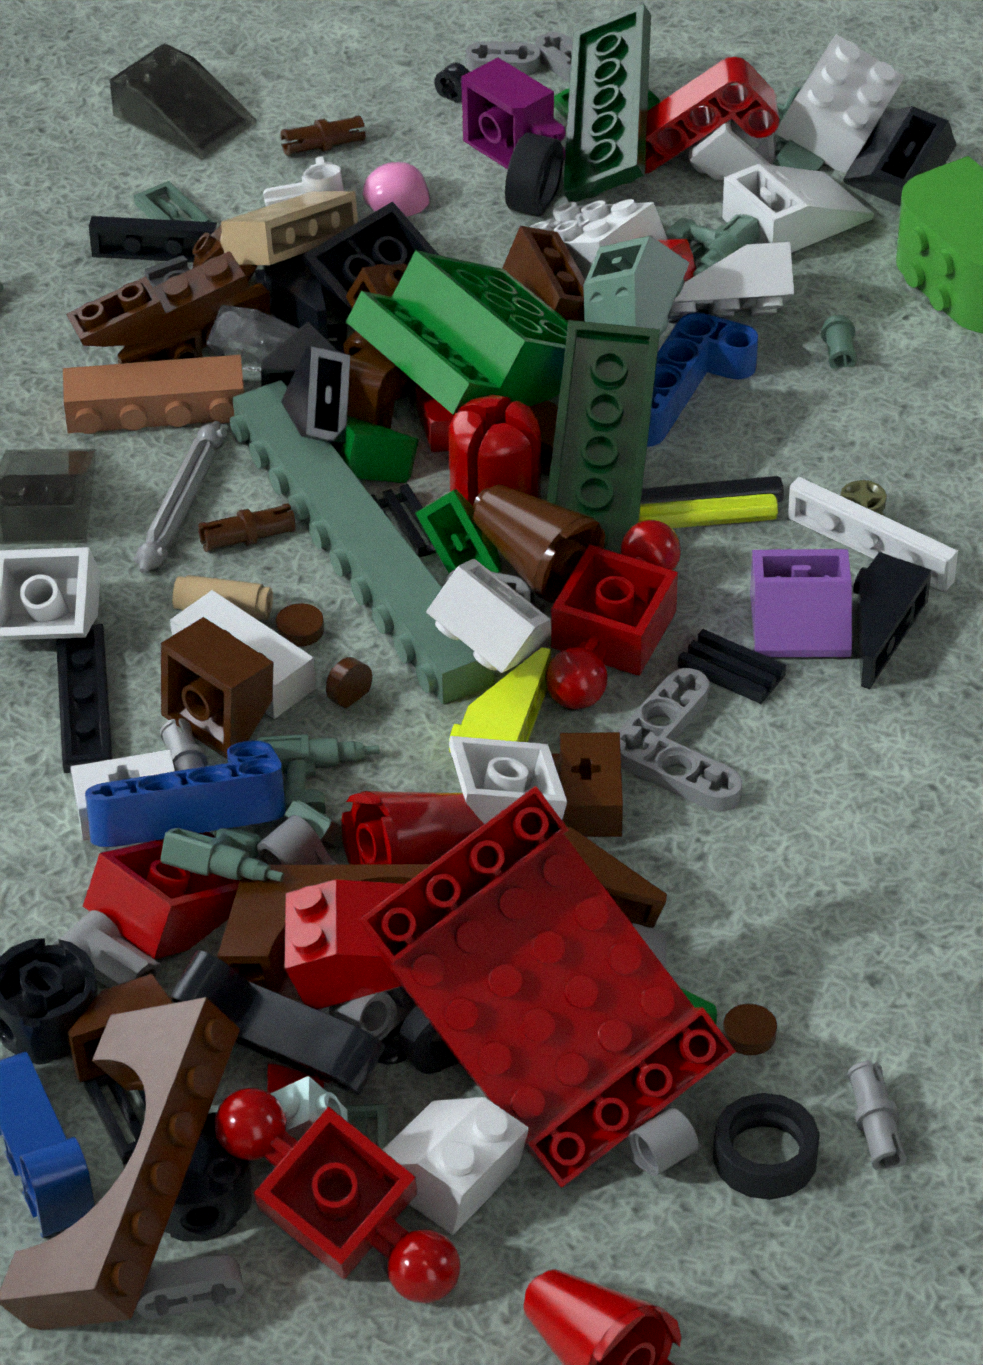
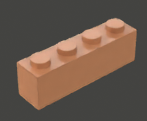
[63,354,244,434]

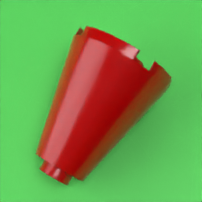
[341,791,484,865]
[523,1269,682,1365]

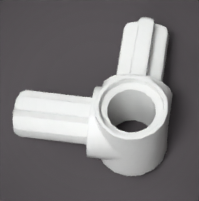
[263,157,344,207]

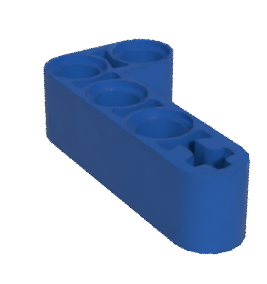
[647,312,758,447]
[85,741,286,847]
[0,1051,95,1238]

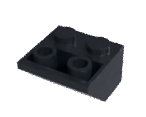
[843,106,957,206]

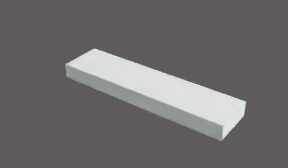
[788,477,958,591]

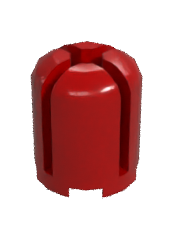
[448,395,541,506]

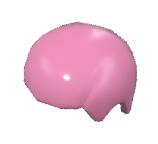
[363,162,429,217]

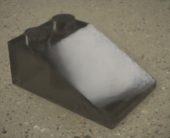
[109,43,257,160]
[0,448,97,544]

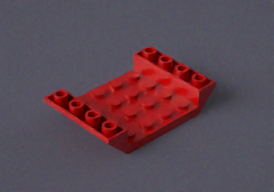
[359,786,736,1188]

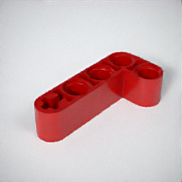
[645,57,779,174]

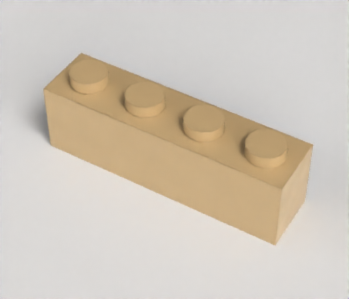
[221,191,358,265]

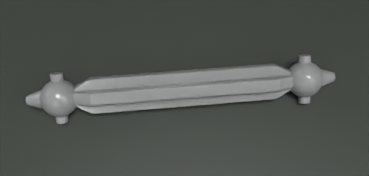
[133,421,227,574]

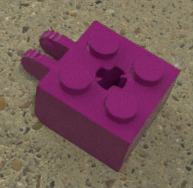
[461,57,565,170]

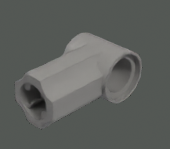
[53,910,161,988]

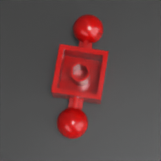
[545,520,681,710]
[214,1088,461,1304]

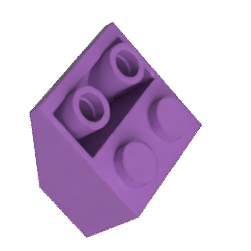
[750,549,852,657]

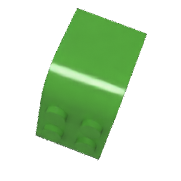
[896,156,983,333]

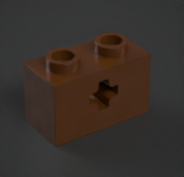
[551,732,623,837]

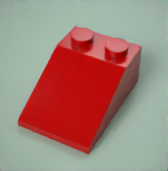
[83,832,240,959]
[285,879,405,1010]

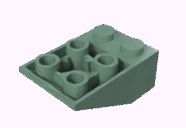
[584,235,689,336]

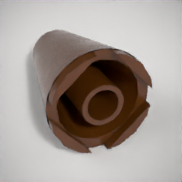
[473,484,605,603]

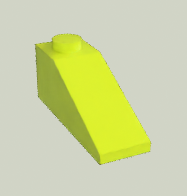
[449,647,551,753]

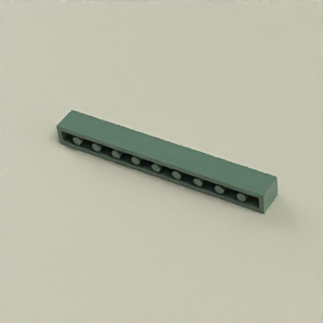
[230,380,494,705]

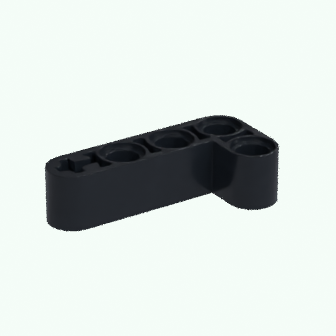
[169,950,386,1095]

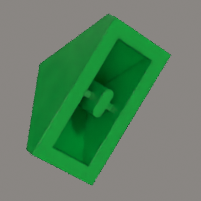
[330,415,419,483]
[415,489,502,574]

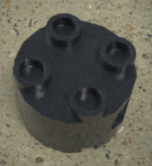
[0,938,98,1065]
[164,1112,252,1242]

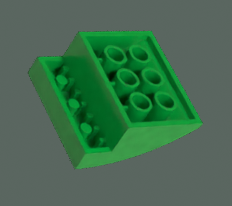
[346,250,568,415]

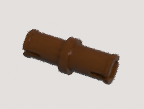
[280,115,366,156]
[198,503,296,552]

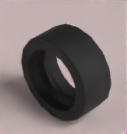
[505,133,564,216]
[713,1093,820,1200]

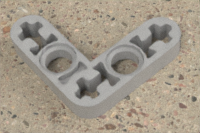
[617,668,742,812]

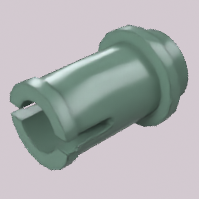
[821,315,857,368]

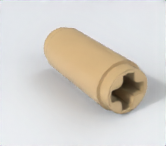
[172,575,273,620]

